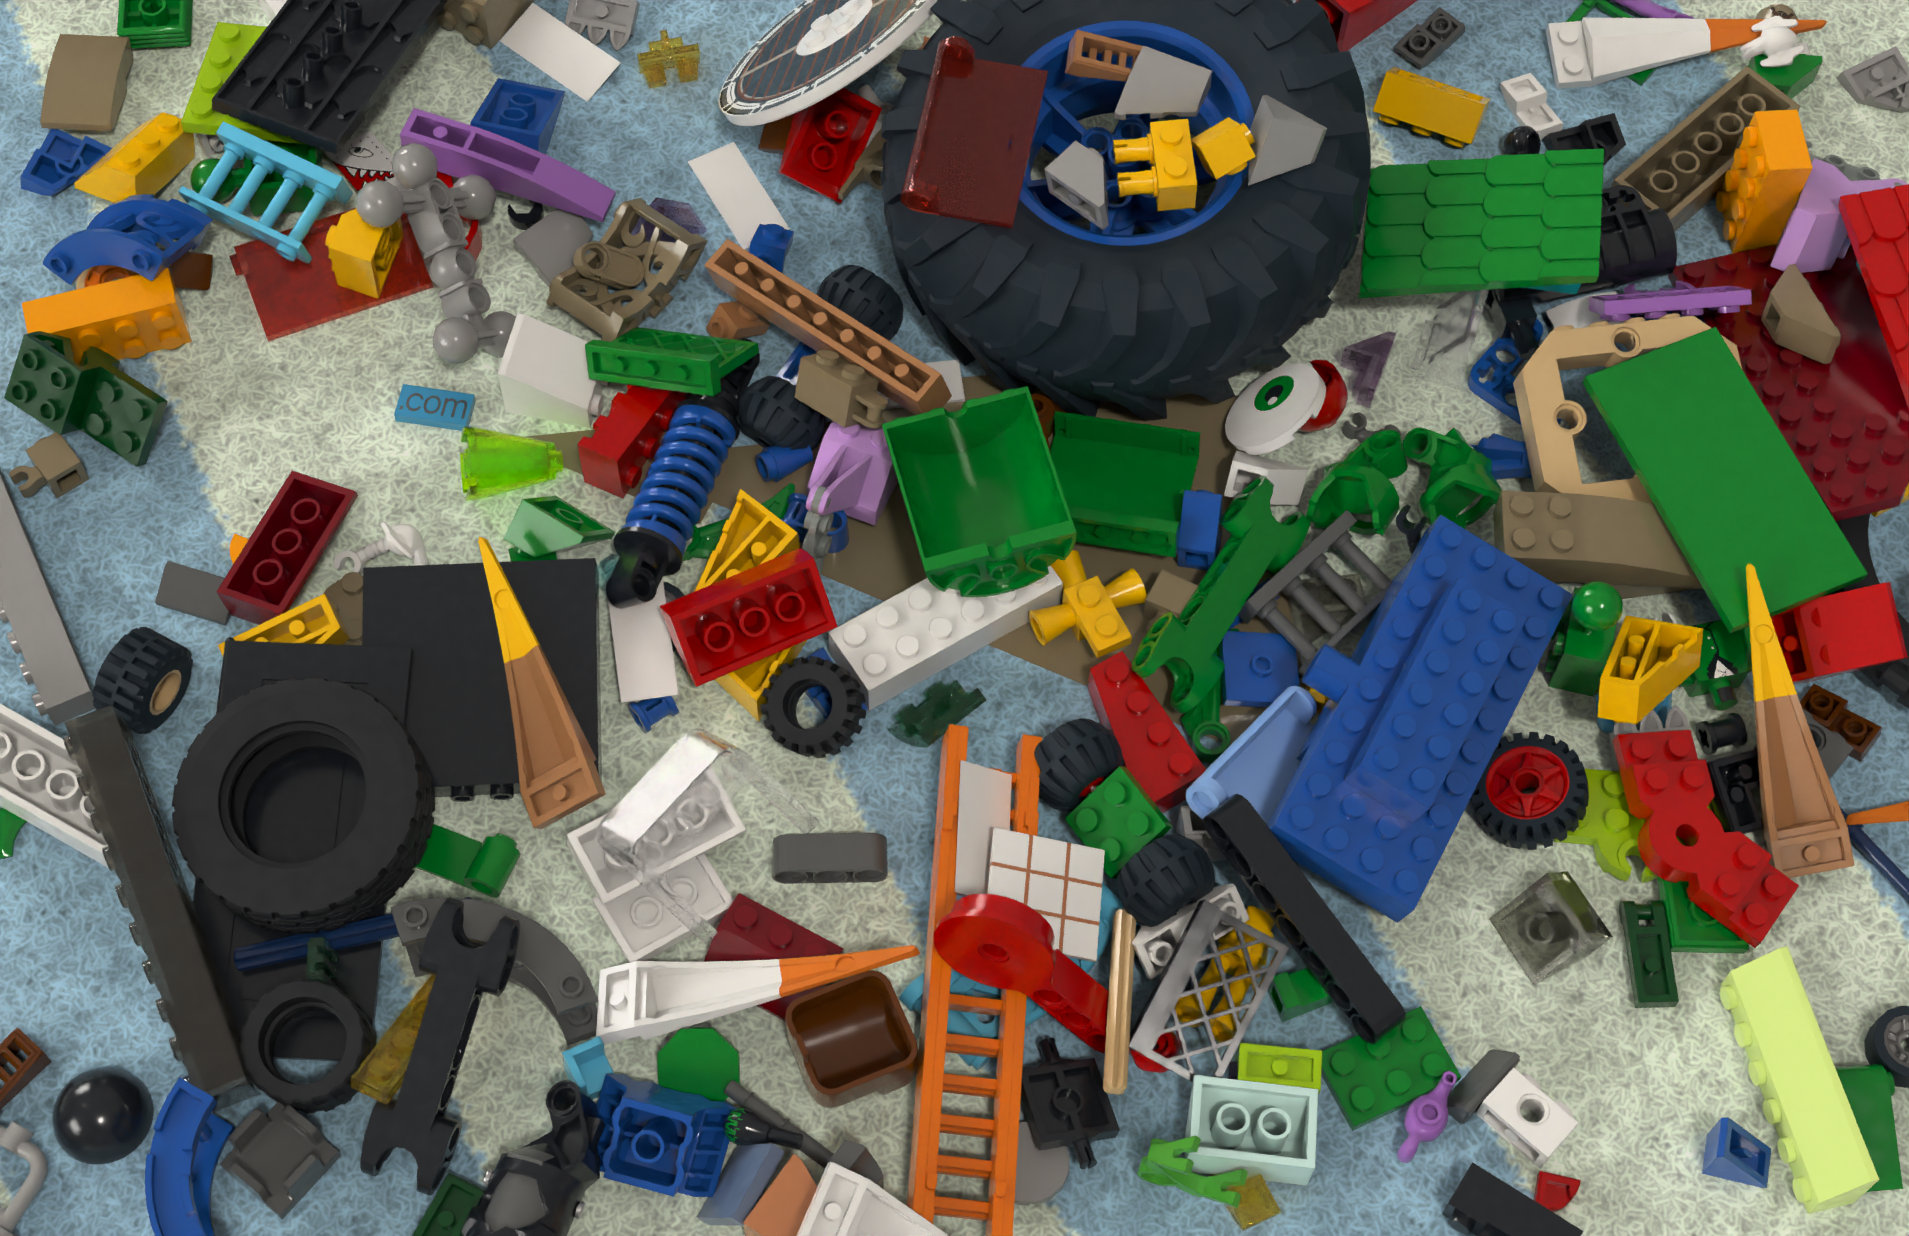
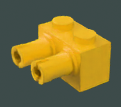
[1113,119,1197,211]

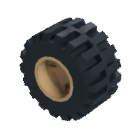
[92,627,193,734]

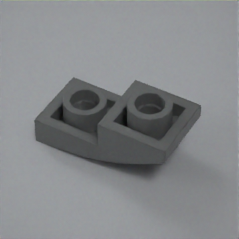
[1395,7,1465,69]

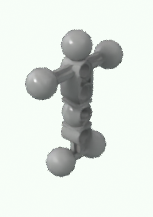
[356,143,516,364]

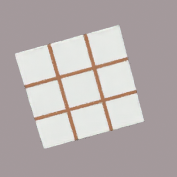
[987,828,1105,962]

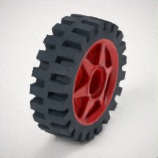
[1471,732,1589,850]

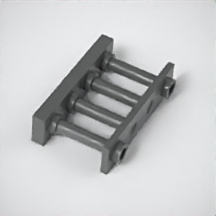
[1238,510,1392,679]

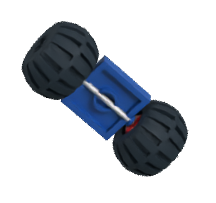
[736,265,904,451]

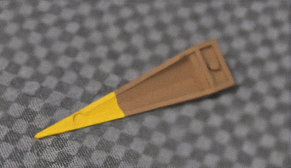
[478,537,606,829]
[1746,563,1855,878]

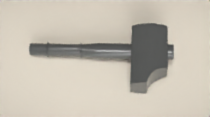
[724,1080,884,1189]

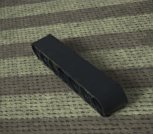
[1203,794,1406,1044]

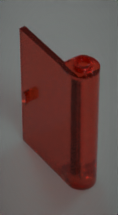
[900,36,1048,228]
[229,207,433,342]

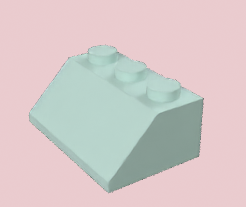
[1184,1075,1318,1186]

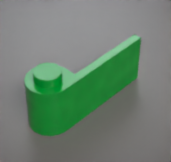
[415,824,521,898]
[1835,1064,1903,1192]

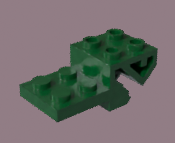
[4,331,168,467]

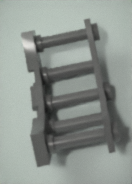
[390,898,599,1045]

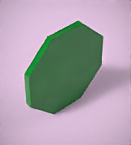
[657,1027,741,1101]

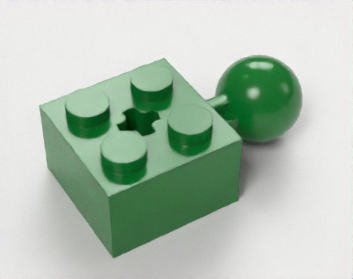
[190,140,325,216]
[1544,581,1623,697]

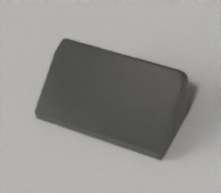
[155,561,231,626]
[1447,1050,1520,1125]

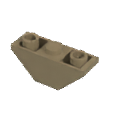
[1761,264,1841,364]

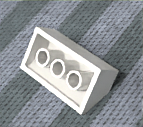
[566,762,746,905]

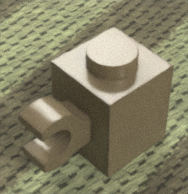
[9,432,89,498]
[1143,570,1198,635]

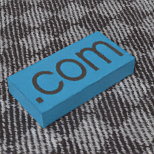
[394,384,476,432]

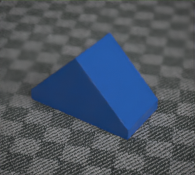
[1702,1117,1771,1188]

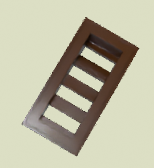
[0,1027,51,1110]

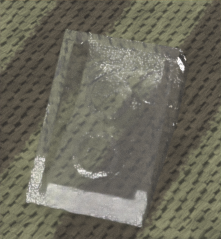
[1411,290,1489,395]

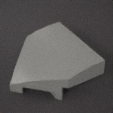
[1837,46,1909,112]

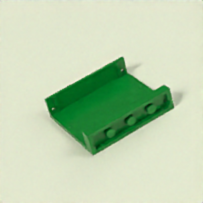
[1050,411,1201,557]

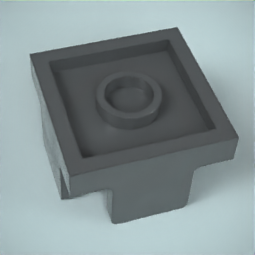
[220,1102,341,1220]

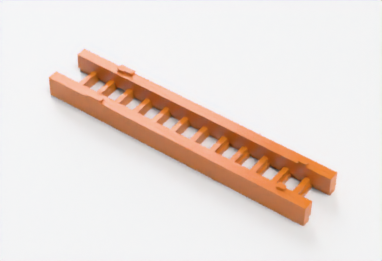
[907,724,1042,1236]

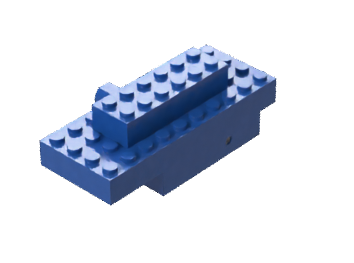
[1267,514,1573,923]

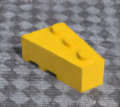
[1597,615,1703,724]

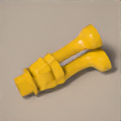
[1175,905,1275,1042]

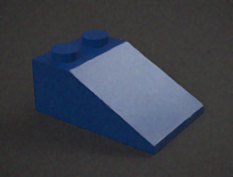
[470,78,565,155]

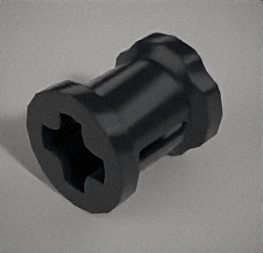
[1696,713,1748,755]

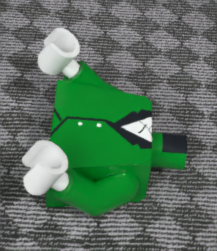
[1650,613,1752,710]

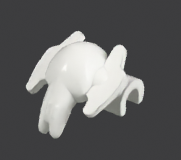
[1740,16,1810,67]
[334,521,428,575]

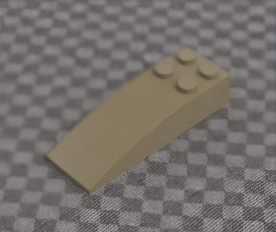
[1493,490,1703,588]

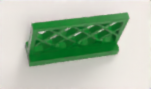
[585,327,759,396]

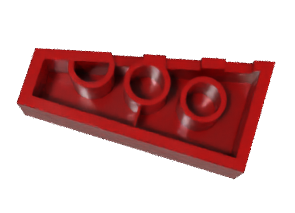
[577,384,691,499]
[1088,651,1206,813]

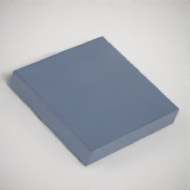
[697,1143,784,1226]

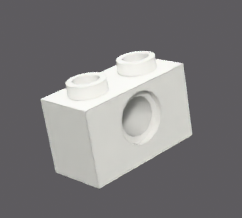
[1476,1068,1579,1169]

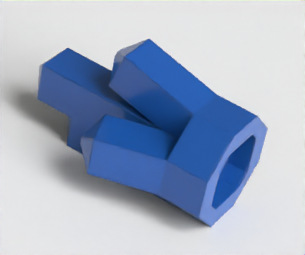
[1470,433,1532,479]

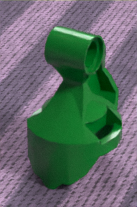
[1403,427,1502,530]
[1306,430,1408,537]

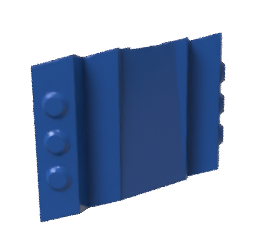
[596,1074,737,1197]

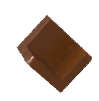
[159,248,213,290]

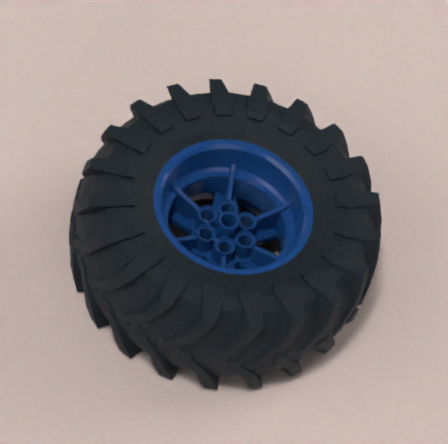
[880,0,1371,421]

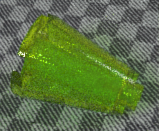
[460,426,563,501]

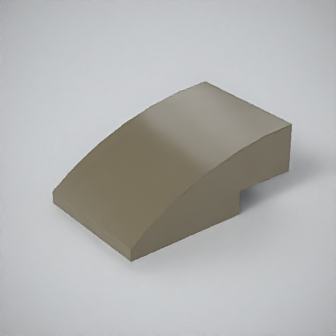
[40,34,133,131]

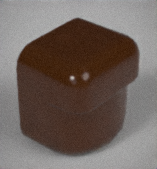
[785,970,918,1109]

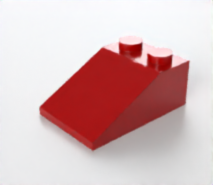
[778,88,882,203]

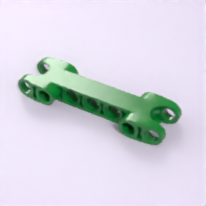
[1132,476,1310,714]

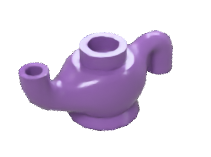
[1397,1071,1457,1163]

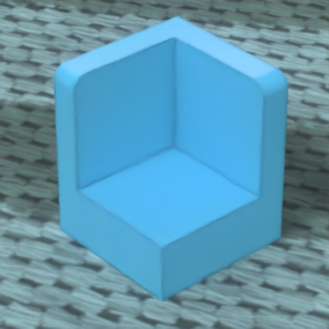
[562,1036,614,1100]

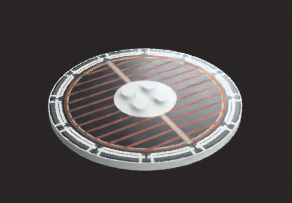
[718,0,938,126]

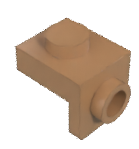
[706,301,771,340]

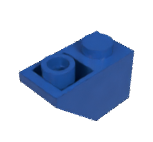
[1178,490,1223,571]

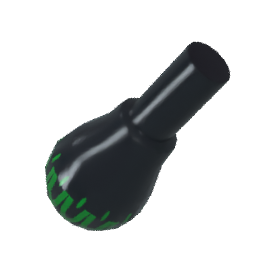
[723,1108,804,1150]

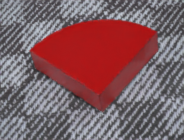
[1534,1171,1581,1213]

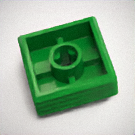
[117,0,193,49]

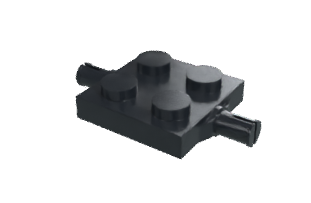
[1021,1037,1120,1169]

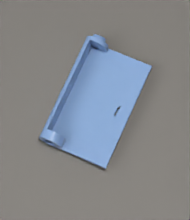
[1186,686,1317,825]

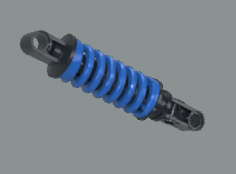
[606,338,760,609]

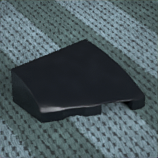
[1543,113,1626,166]

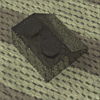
[1489,871,1613,985]

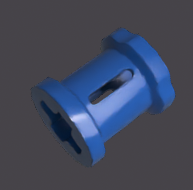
[628,696,679,734]

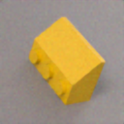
[1373,67,1491,147]
[74,112,195,203]
[325,208,404,299]

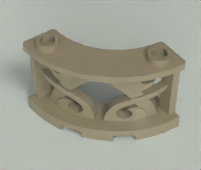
[546,198,708,342]

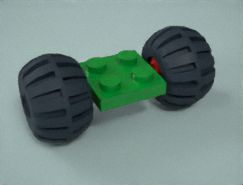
[1034,718,1215,927]

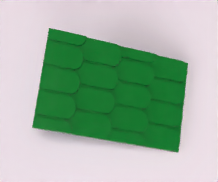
[1358,149,1604,298]

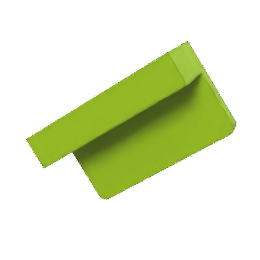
[1235,1043,1322,1095]

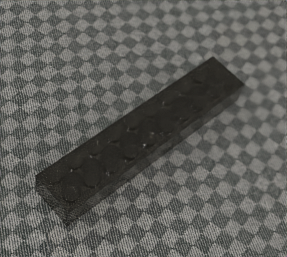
[63,705,261,1113]

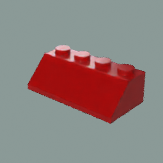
[660,548,838,687]

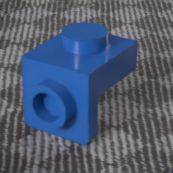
[749,224,794,273]

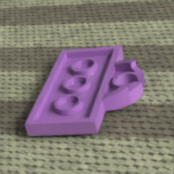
[1589,280,1752,321]

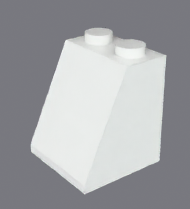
[497,313,611,428]

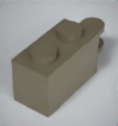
[794,350,888,429]

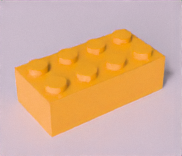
[1716,109,1813,253]
[22,268,192,365]

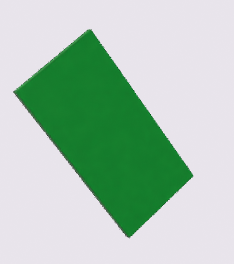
[1583,327,1868,633]

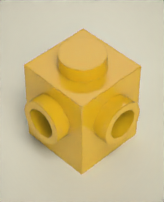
[1191,117,1256,180]

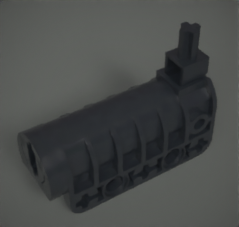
[1473,185,1677,360]

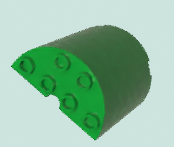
[881,386,1077,597]

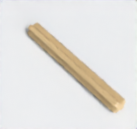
[1103,908,1136,1095]

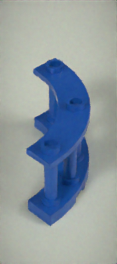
[145,1077,235,1236]

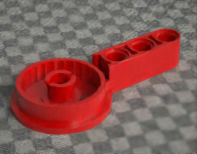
[933,894,1109,1054]

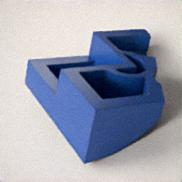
[20,129,112,196]

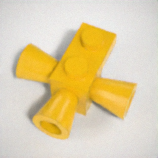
[1028,550,1147,658]

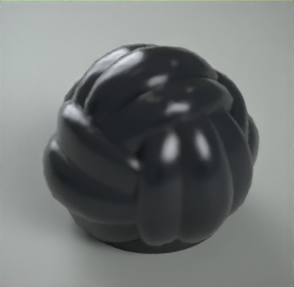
[1504,126,1541,155]

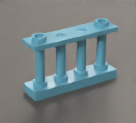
[178,121,353,264]

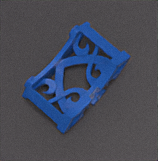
[43,194,213,285]

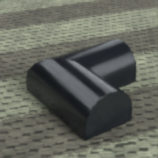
[1706,749,1764,834]

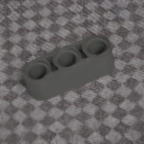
[772,833,888,884]

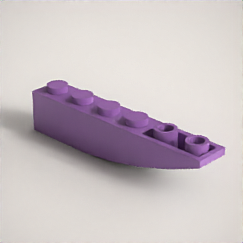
[400,108,616,222]

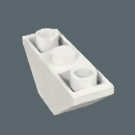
[1132,883,1250,980]

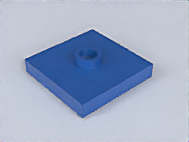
[1219,631,1300,708]

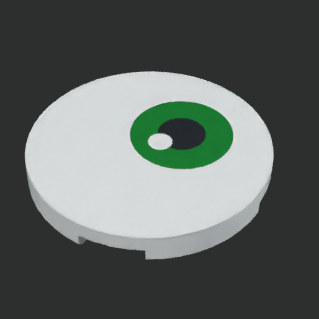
[1225,363,1326,455]

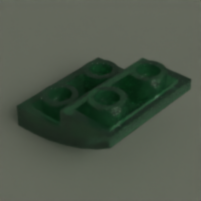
[888,679,986,748]

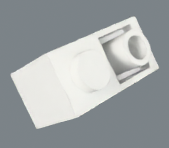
[1224,450,1308,505]

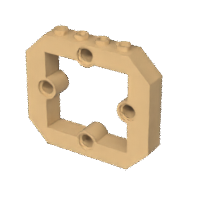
[1513,313,1742,503]

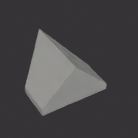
[1248,95,1327,186]

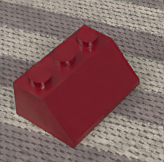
[704,893,844,1022]

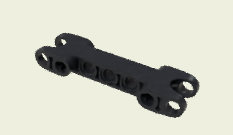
[360,897,520,1196]

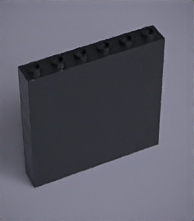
[362,558,602,802]

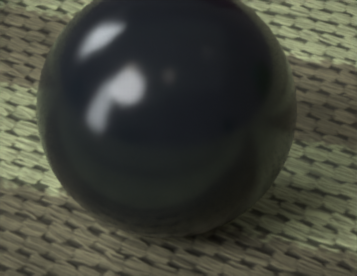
[52,1067,154,1165]

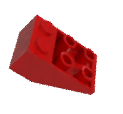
[1771,582,1908,684]

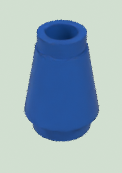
[756,445,813,482]

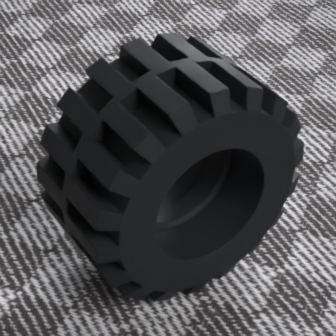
[761,656,866,758]

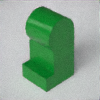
[1268,968,1333,1022]

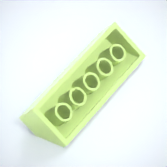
[1720,946,1879,1214]

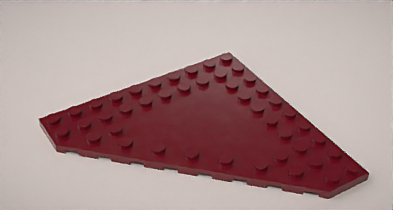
[1668,235,1909,521]

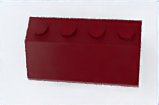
[216,471,358,625]

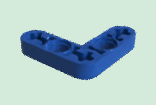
[1468,318,1562,426]

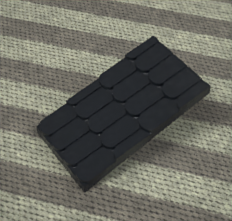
[212,0,448,155]

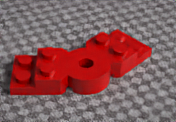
[1612,730,1799,948]

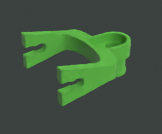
[1137,1136,1248,1208]

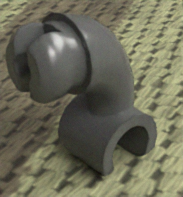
[1342,412,1401,443]

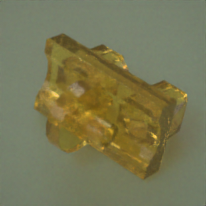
[637,29,700,89]

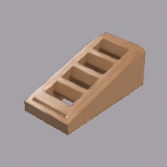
[1065,30,1143,82]

